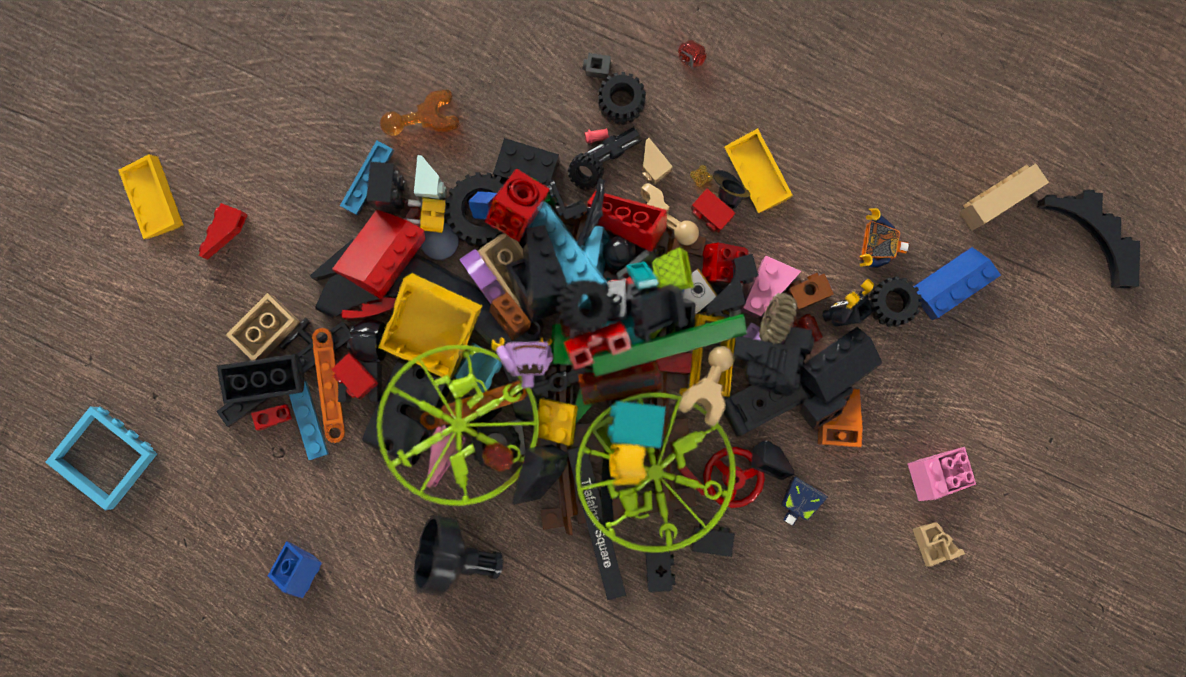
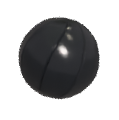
[603,236,637,270]

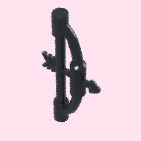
[577,178,606,246]

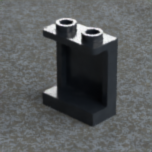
[631,283,686,343]

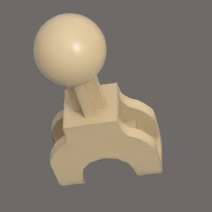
[641,183,699,245]
[679,346,734,426]

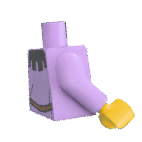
[491,337,553,388]

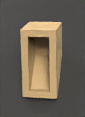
[642,138,673,185]

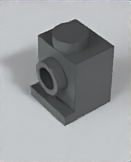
[583,53,611,80]

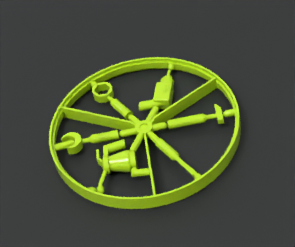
[377,345,539,505]
[576,392,735,552]

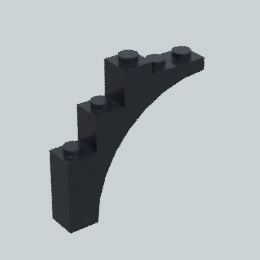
[1038,190,1140,289]

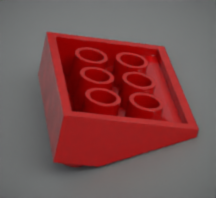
[332,210,425,300]

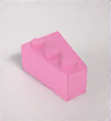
[741,256,801,319]

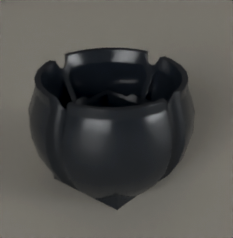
[347,319,387,363]

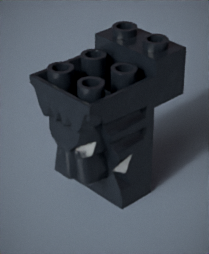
[733,327,815,396]

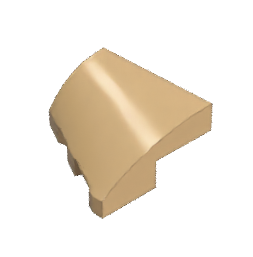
[912,522,965,567]

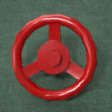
[703,447,765,508]

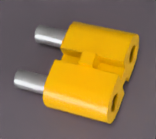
[406,197,446,233]

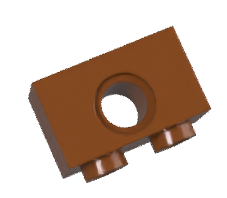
[786,273,834,311]
[490,292,531,341]

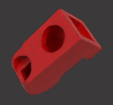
[251,404,292,431]

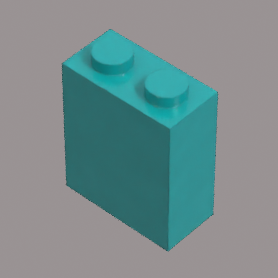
[608,401,665,448]

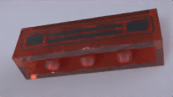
[578,360,662,405]

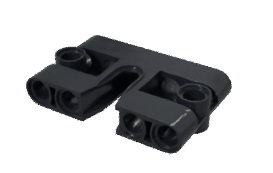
[362,358,453,465]

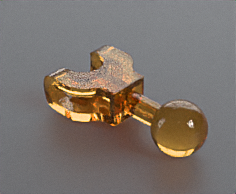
[380,89,460,136]

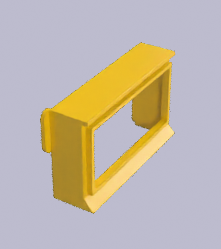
[679,314,735,397]

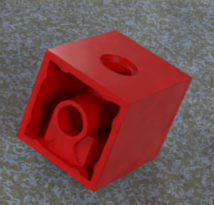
[485,169,550,242]

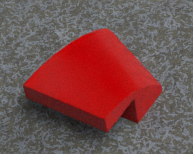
[342,297,397,322]

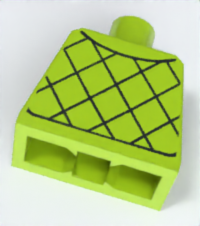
[652,248,694,290]

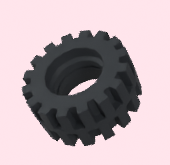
[567,152,604,190]

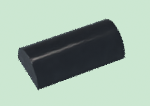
[217,354,304,404]

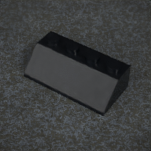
[799,327,882,404]

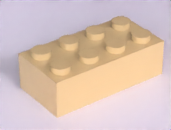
[959,164,1049,231]

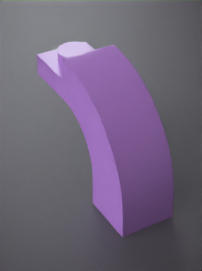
[459,249,505,304]

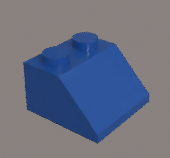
[268,541,322,598]

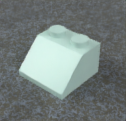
[414,155,447,201]

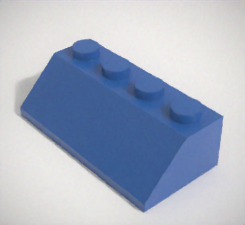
[913,247,1001,320]

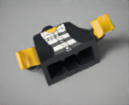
[822,279,874,327]

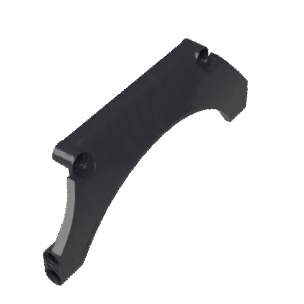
[315,253,551,427]

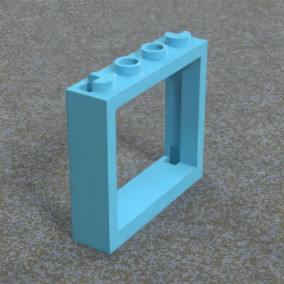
[46,406,157,510]

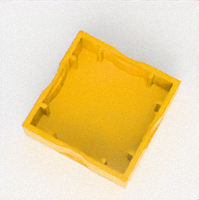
[379,273,483,379]

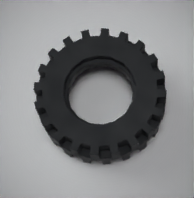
[445,172,505,248]

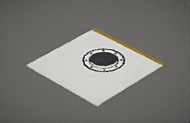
[683,269,717,314]

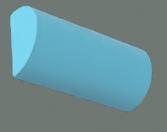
[581,226,610,310]

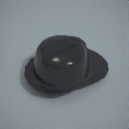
[713,170,750,209]

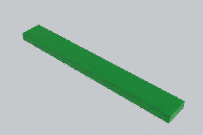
[592,314,747,376]

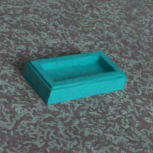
[627,262,658,289]

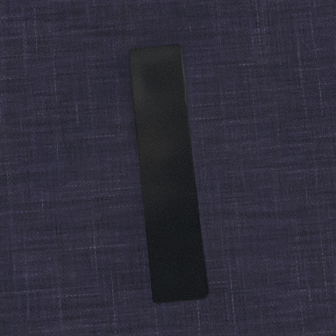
[601,450,614,523]

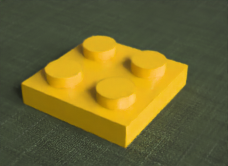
[538,398,578,446]

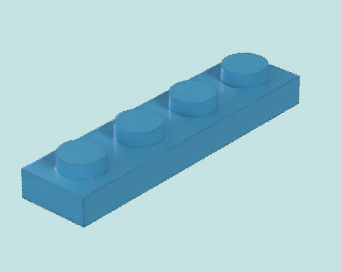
[340,140,394,216]
[289,381,329,460]

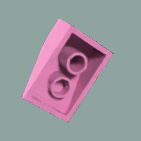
[427,425,467,488]

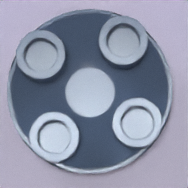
[421,223,459,260]

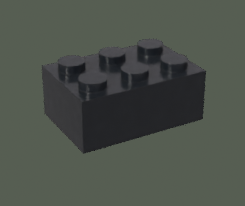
[493,138,560,194]
[366,162,406,214]

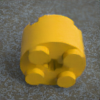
[610,444,646,485]

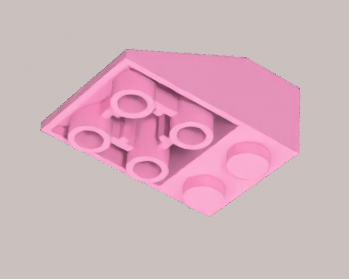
[908,447,976,501]

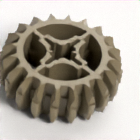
[759,293,797,344]

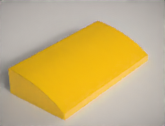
[724,129,793,213]
[118,154,183,239]

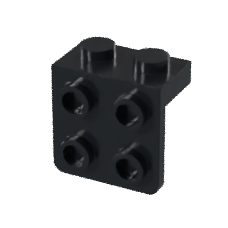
[547,179,587,219]

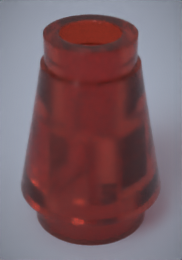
[797,313,823,343]

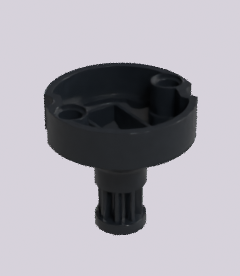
[414,515,503,596]

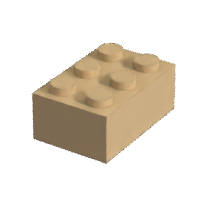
[226,293,300,360]

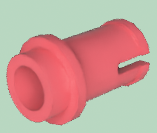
[585,128,609,145]

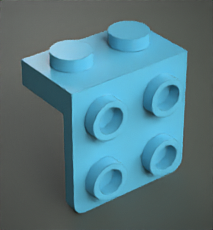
[454,343,502,393]

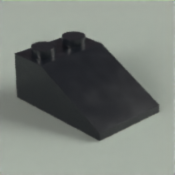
[505,258,560,323]
[512,444,569,505]

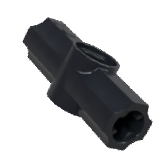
[588,127,642,163]

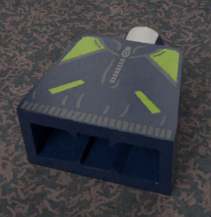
[781,476,828,526]

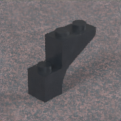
[705,254,759,317]

